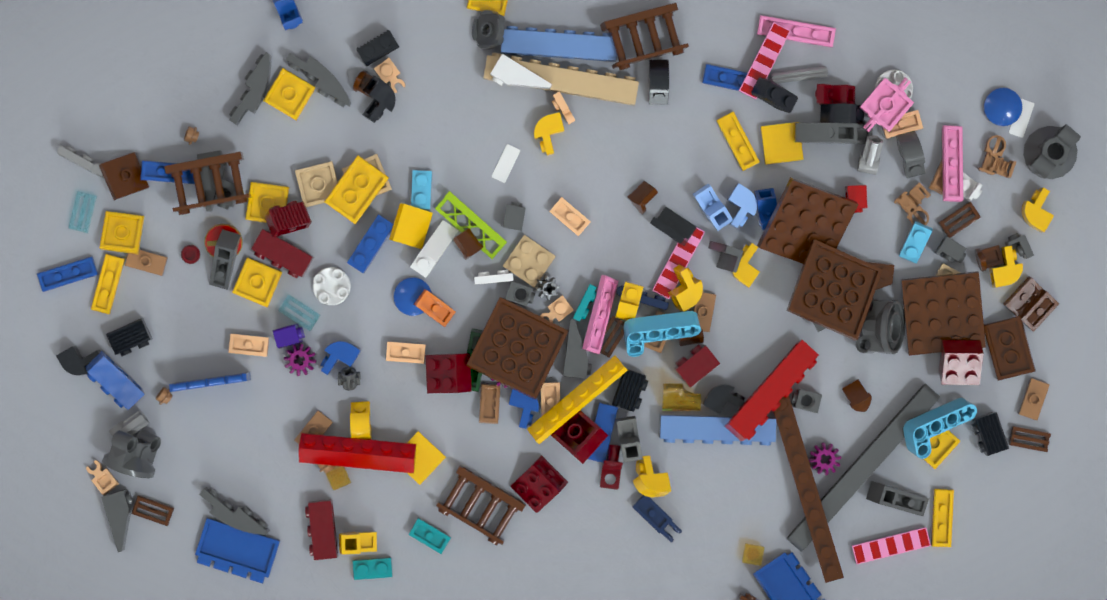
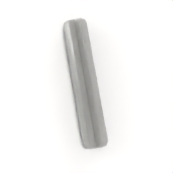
[771,66,828,84]

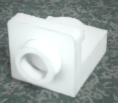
[963,172,983,201]

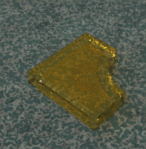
[662,383,701,411]

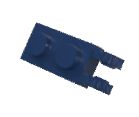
[617,285,669,310]
[632,495,682,543]

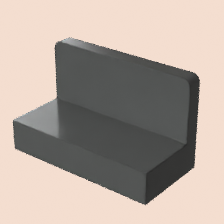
[708,241,743,273]

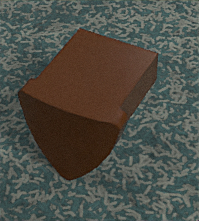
[353,70,372,98]
[627,181,658,214]
[453,228,483,260]
[975,245,1004,272]
[679,329,704,347]
[842,379,872,412]

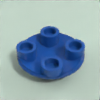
[984,88,1022,126]
[394,278,432,316]

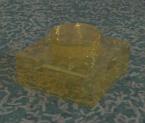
[326,467,352,491]
[742,543,765,566]

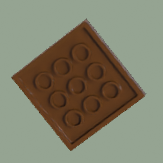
[757,177,859,264]
[786,239,883,341]
[901,271,986,356]
[466,297,569,400]

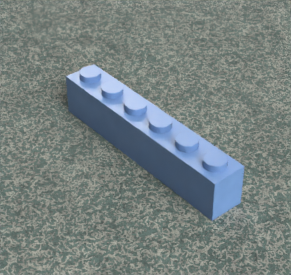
[501,26,617,62]
[659,415,776,446]

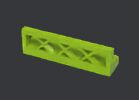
[435,191,507,259]

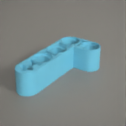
[624,311,701,357]
[903,398,977,459]

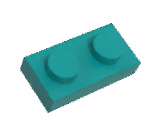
[573,284,597,322]
[408,518,451,554]
[353,557,393,580]

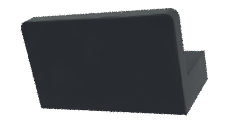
[650,207,696,246]

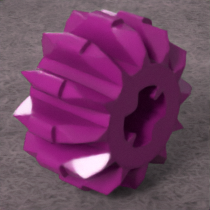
[284,344,317,376]
[808,442,841,475]

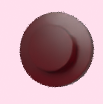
[181,245,201,264]

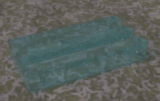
[68,191,97,233]
[278,294,321,331]

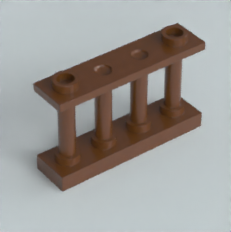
[600,3,689,70]
[164,151,252,215]
[436,465,526,545]

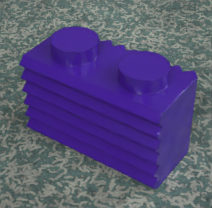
[272,324,305,349]

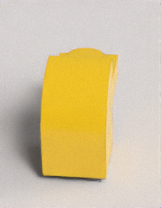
[534,112,564,156]
[1021,187,1054,233]
[731,243,760,288]
[989,246,1023,288]
[668,265,703,312]
[615,281,644,321]
[350,401,372,440]
[633,456,671,497]
[339,532,377,555]

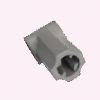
[857,135,883,175]
[109,410,149,436]

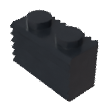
[357,30,399,66]
[751,77,798,113]
[106,318,153,357]
[612,369,648,412]
[971,412,1009,456]

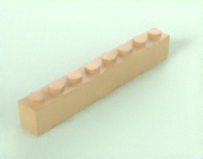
[483,53,639,106]

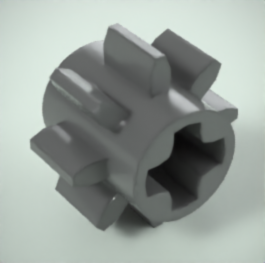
[535,275,560,300]
[337,367,361,391]

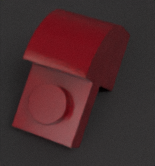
[815,84,855,105]

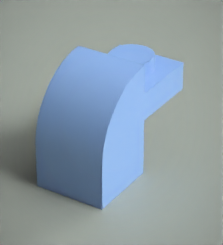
[693,183,733,231]
[727,183,757,228]

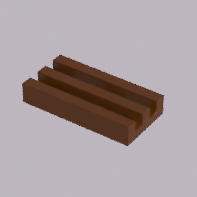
[938,201,981,238]
[600,316,625,358]
[1009,426,1051,452]
[131,495,174,526]

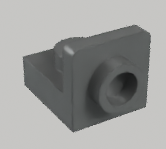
[1005,233,1034,259]

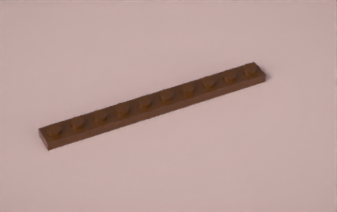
[774,395,844,583]

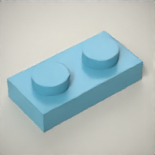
[411,170,432,210]
[899,221,933,264]

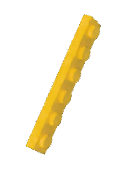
[527,355,628,444]

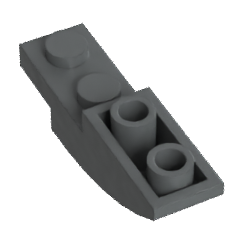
[229,52,271,126]
[286,53,351,108]
[795,123,873,144]
[199,487,270,535]

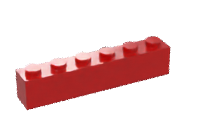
[725,340,819,442]
[299,433,416,473]

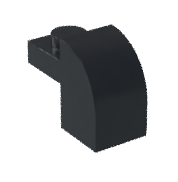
[649,60,669,104]
[362,76,396,123]
[820,104,864,124]
[56,346,101,376]
[702,384,745,414]

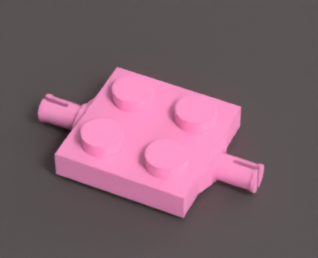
[859,77,914,132]

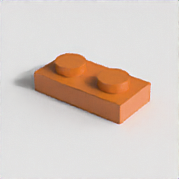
[413,289,456,327]

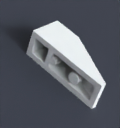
[490,54,552,89]
[410,220,459,278]

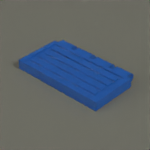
[169,372,251,392]
[195,518,280,584]
[753,552,825,600]

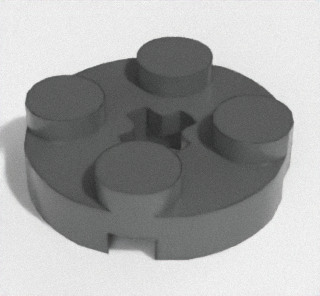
[472,10,505,49]

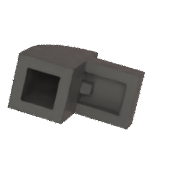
[896,131,925,178]
[616,416,643,462]

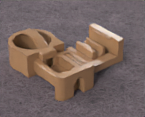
[978,135,1016,178]
[894,182,931,225]

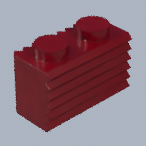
[265,201,312,237]

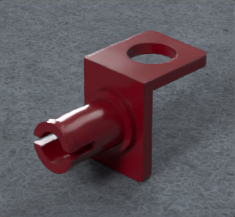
[600,444,623,490]

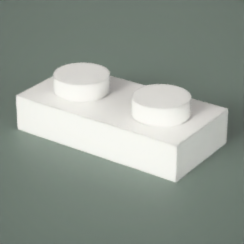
[474,270,513,285]

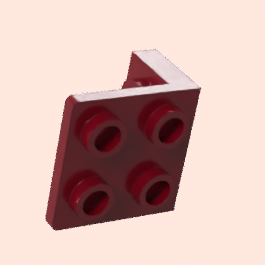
[511,455,568,513]

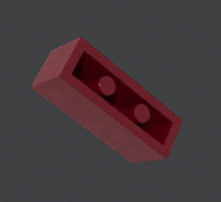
[251,229,314,279]
[305,499,338,560]

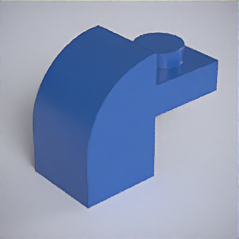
[273,0,303,30]
[754,188,777,230]
[320,341,362,375]
[509,389,539,429]

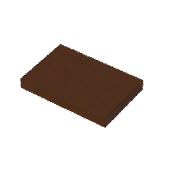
[984,315,1036,381]

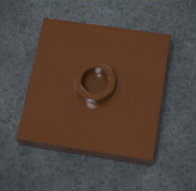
[99,152,149,201]

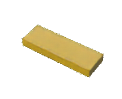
[716,111,760,171]
[91,254,125,314]
[931,489,954,547]

